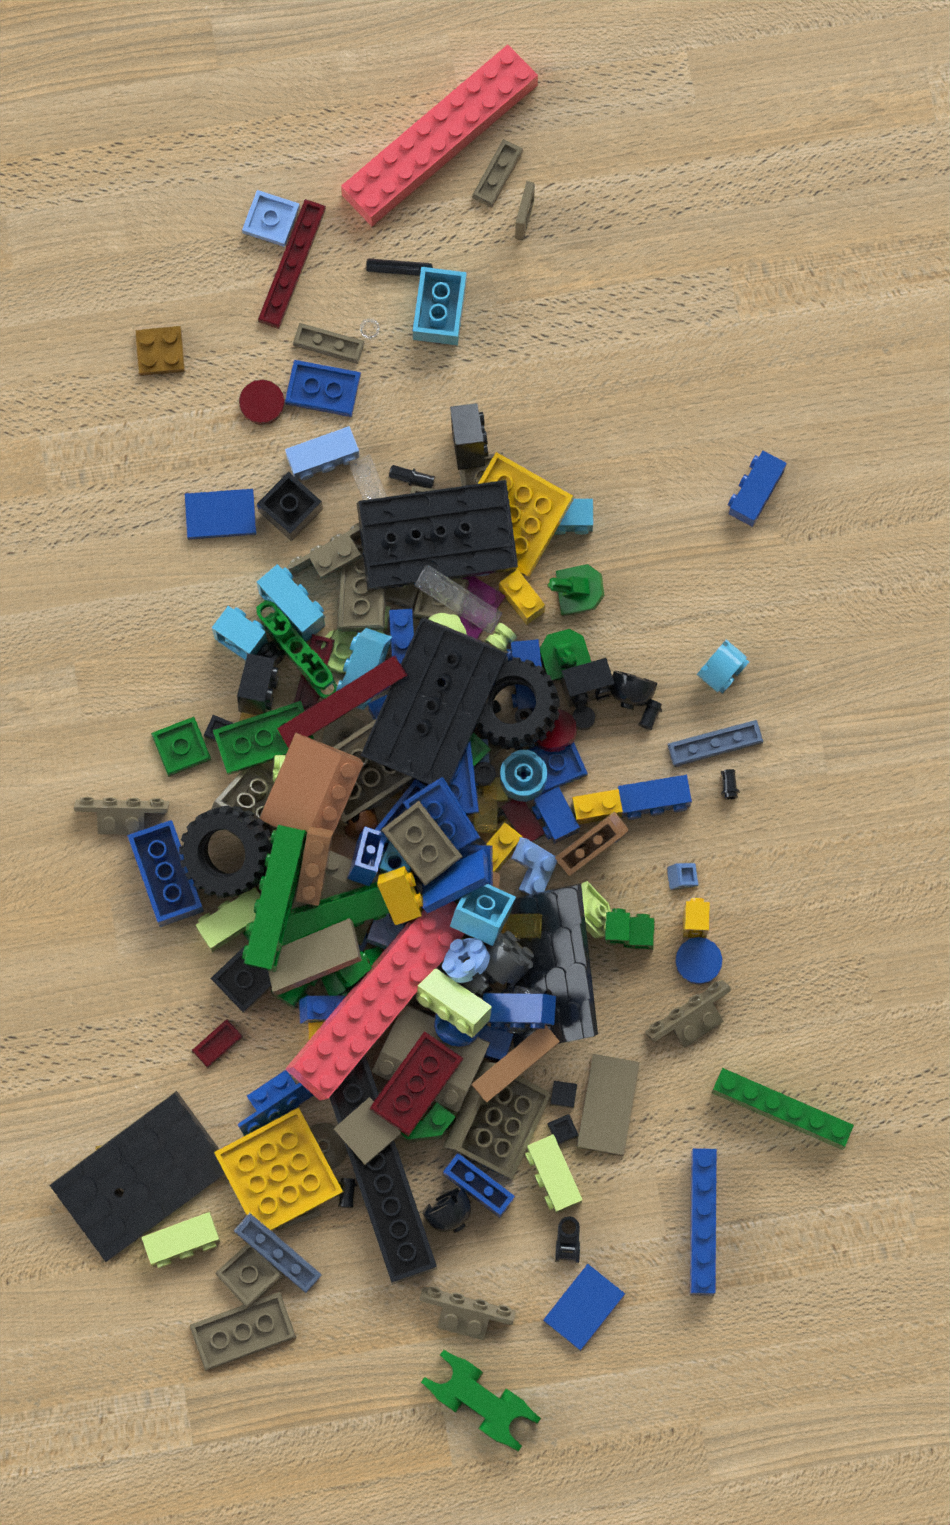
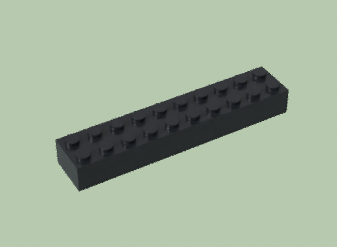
[329,1055,437,1285]

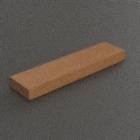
[471,1025,560,1103]

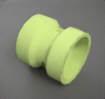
[485,623,517,651]

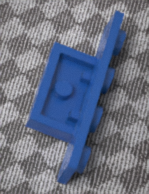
[238,1070,314,1136]

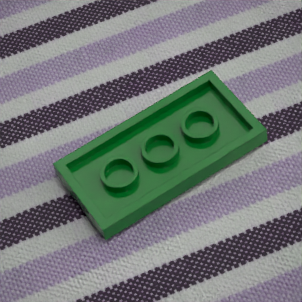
[213,701,314,775]

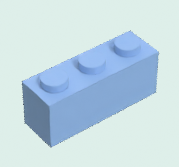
[285,426,360,480]

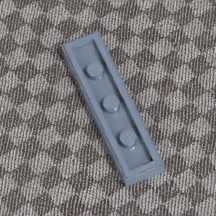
[667,720,763,767]
[234,1212,322,1293]

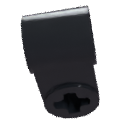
[555,1216,580,1263]

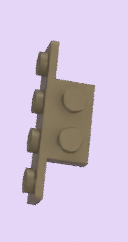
[287,523,361,580]
[74,797,169,835]
[645,980,732,1047]
[420,1287,516,1340]

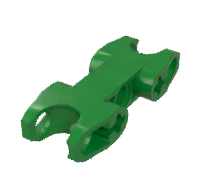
[256,600,338,699]
[421,1349,541,1452]

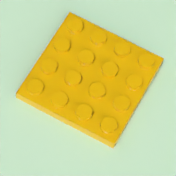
[478,452,575,577]
[214,1108,343,1231]

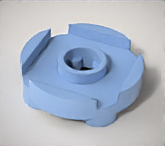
[442,938,490,983]

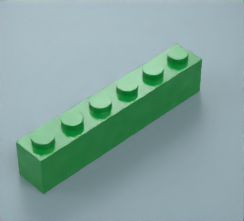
[242,825,307,972]
[246,881,389,946]
[711,1068,854,1150]

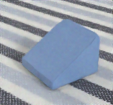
[667,863,698,890]

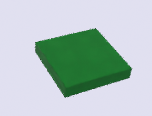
[151,716,212,777]

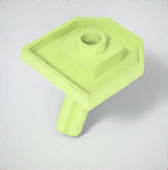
[581,881,611,939]

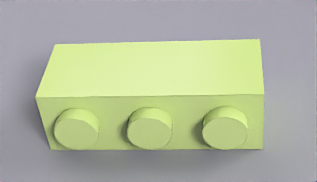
[196,887,261,952]
[416,968,492,1038]
[525,1134,583,1213]
[141,1212,220,1268]

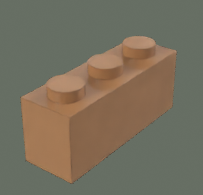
[555,811,629,876]
[296,827,334,906]

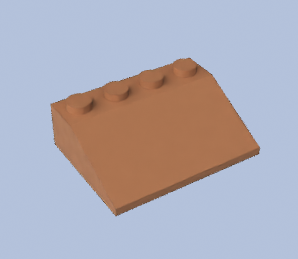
[260,733,364,834]

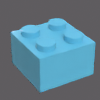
[212,606,268,661]
[450,884,516,946]

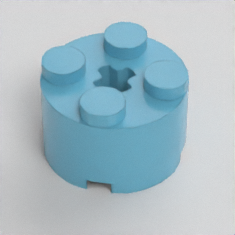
[696,639,749,694]
[500,750,547,802]

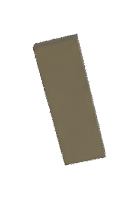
[472,139,523,207]
[293,323,365,364]

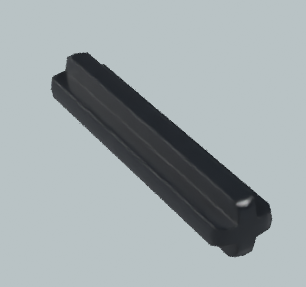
[366,258,433,276]

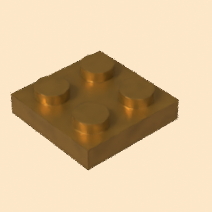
[135,326,185,376]

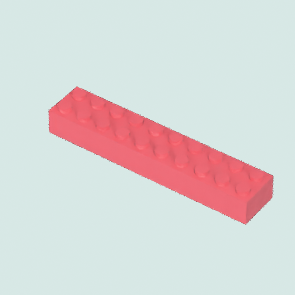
[341,44,538,227]
[285,901,465,1101]

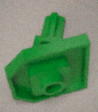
[547,564,605,616]
[540,629,591,681]

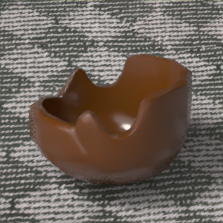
[344,809,379,840]

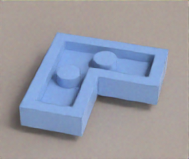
[511,837,557,895]

